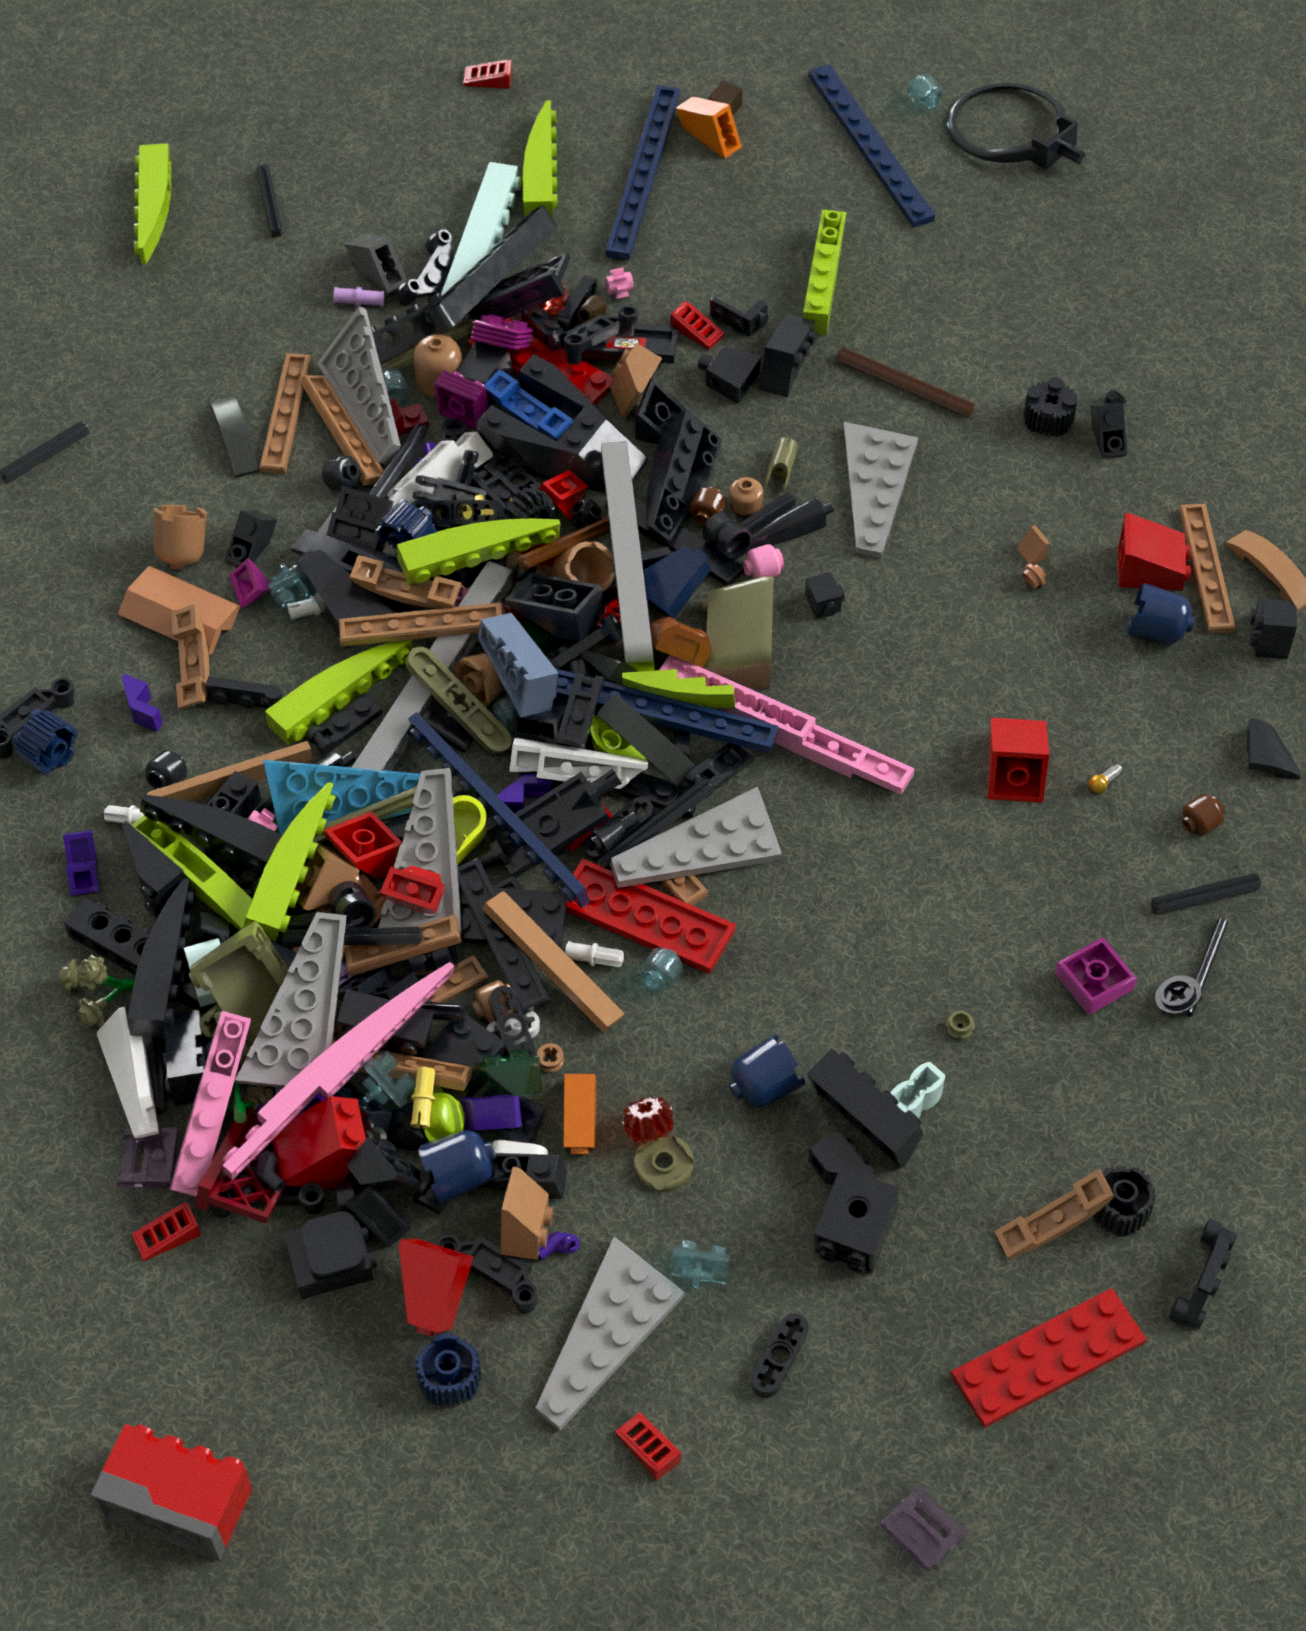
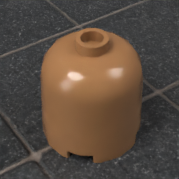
[413,334,462,398]
[153,505,207,570]
[551,541,615,591]

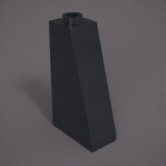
[296,549,393,648]

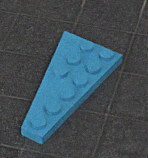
[263,760,420,835]

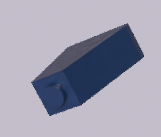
[643,546,712,618]

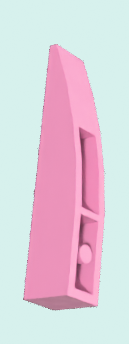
[170,1011,251,1197]

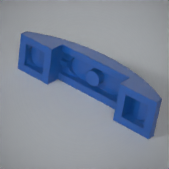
[484,369,573,440]

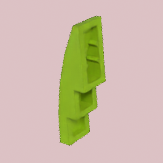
[622,669,735,708]

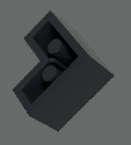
[1249,598,1297,659]

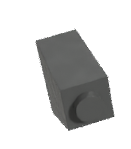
[345,233,408,293]

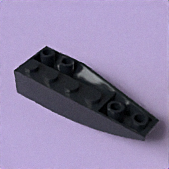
[646,409,722,543]
[291,529,435,613]

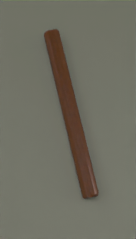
[837,347,974,417]
[517,517,610,570]

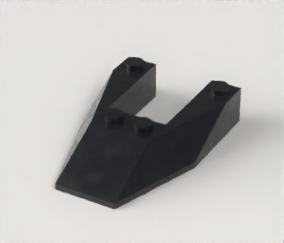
[477,354,648,493]

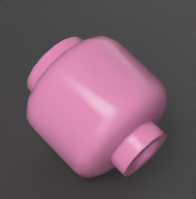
[743,544,784,579]

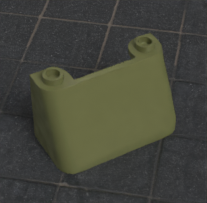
[702,576,774,689]
[189,921,289,1054]

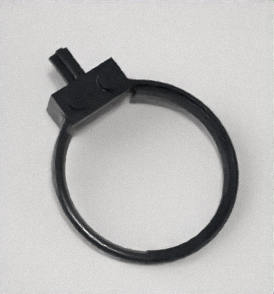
[947,83,1085,169]

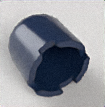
[1127,583,1195,644]
[729,1034,806,1108]
[419,1130,496,1203]

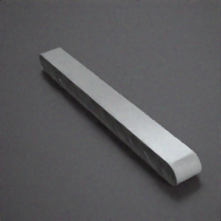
[601,441,653,664]
[352,561,514,771]

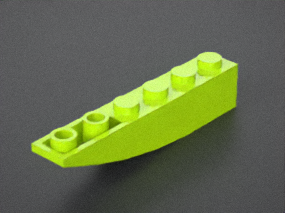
[523,100,558,218]
[134,143,171,265]
[803,210,846,335]
[397,519,560,585]
[265,640,413,745]
[243,782,336,941]
[132,816,252,930]

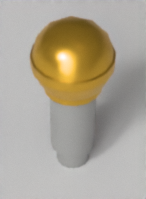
[1088,764,1122,794]

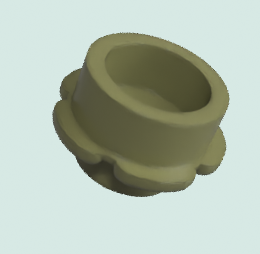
[946,1011,975,1039]

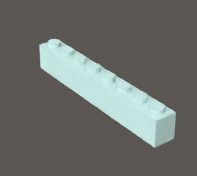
[441,162,521,319]

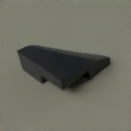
[1247,718,1301,779]

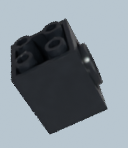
[814,1167,899,1274]

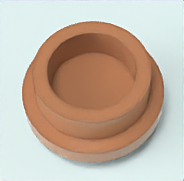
[1022,564,1046,589]

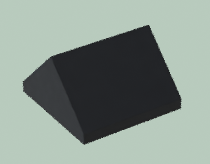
[456,341,514,408]
[635,378,686,444]

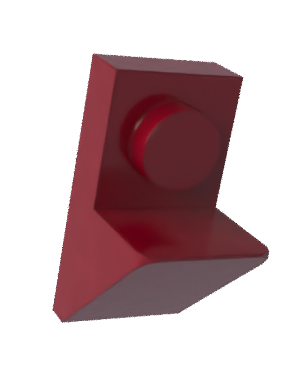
[390,398,429,436]

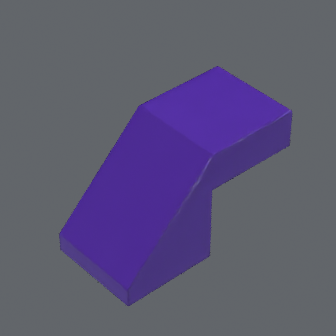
[121,674,163,732]
[497,774,553,814]
[63,830,100,896]
[456,1095,522,1130]

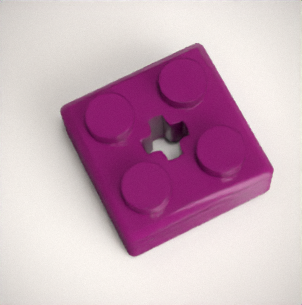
[470,314,533,351]
[434,370,488,431]
[1055,938,1137,1014]

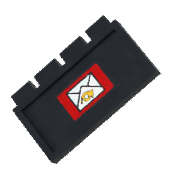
[579,323,678,364]

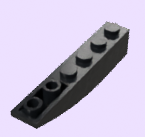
[140,794,308,874]
[128,878,195,1038]

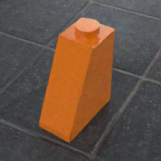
[676,97,742,158]
[564,1074,596,1154]

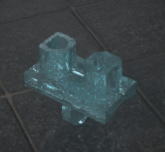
[268,563,311,609]
[362,1051,416,1108]
[671,1240,729,1289]

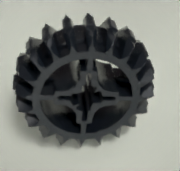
[502,487,556,554]

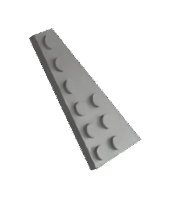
[317,307,401,465]
[843,422,918,558]
[378,768,462,933]
[610,786,782,888]
[235,912,346,1088]
[536,1236,685,1431]

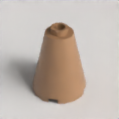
[453,653,506,707]

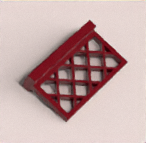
[195,1108,286,1224]

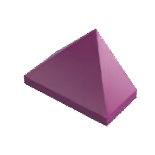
[229,558,274,608]

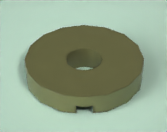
[634,1134,694,1192]

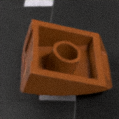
[650,617,712,668]

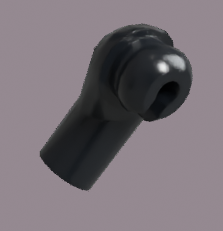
[255,1151,286,1193]

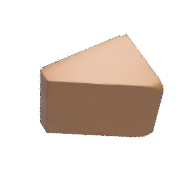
[1017,525,1050,565]

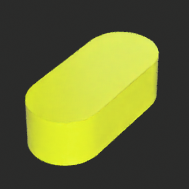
[453,795,487,865]

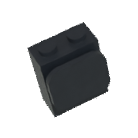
[284,1211,377,1300]

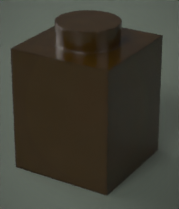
[708,80,743,116]

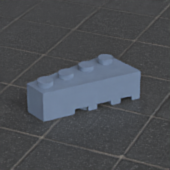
[478,613,559,717]

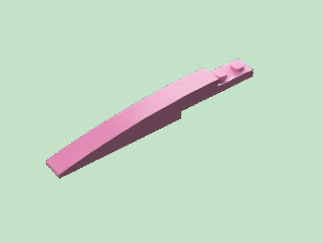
[659,655,914,795]
[223,962,454,1180]

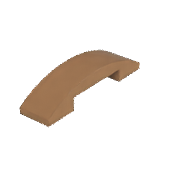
[1225,530,1306,611]
[350,555,461,608]
[171,604,209,710]
[994,1169,1114,1259]

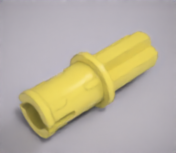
[410,1067,435,1129]

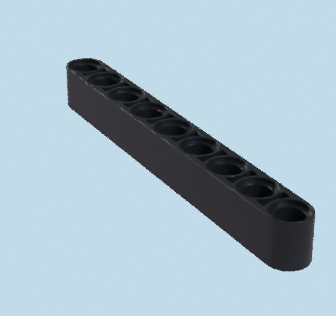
[425,205,557,334]

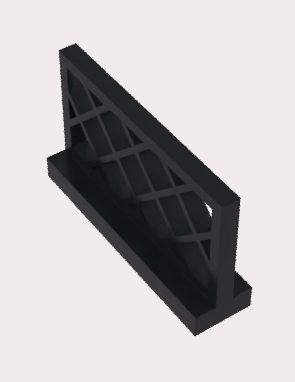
[468,252,571,321]

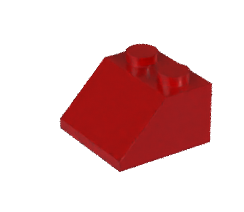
[324,811,402,879]

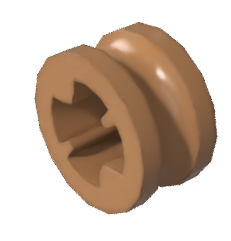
[537,1043,564,1073]

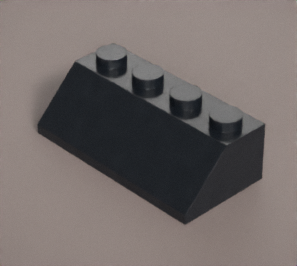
[807,1048,923,1169]

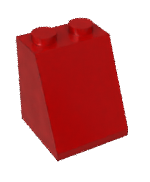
[1118,513,1191,591]
[987,718,1049,803]
[272,1096,366,1190]
[399,1238,474,1336]

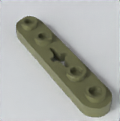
[406,647,512,755]

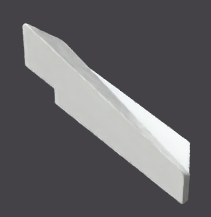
[387,432,493,508]
[510,738,648,789]
[97,1007,159,1138]

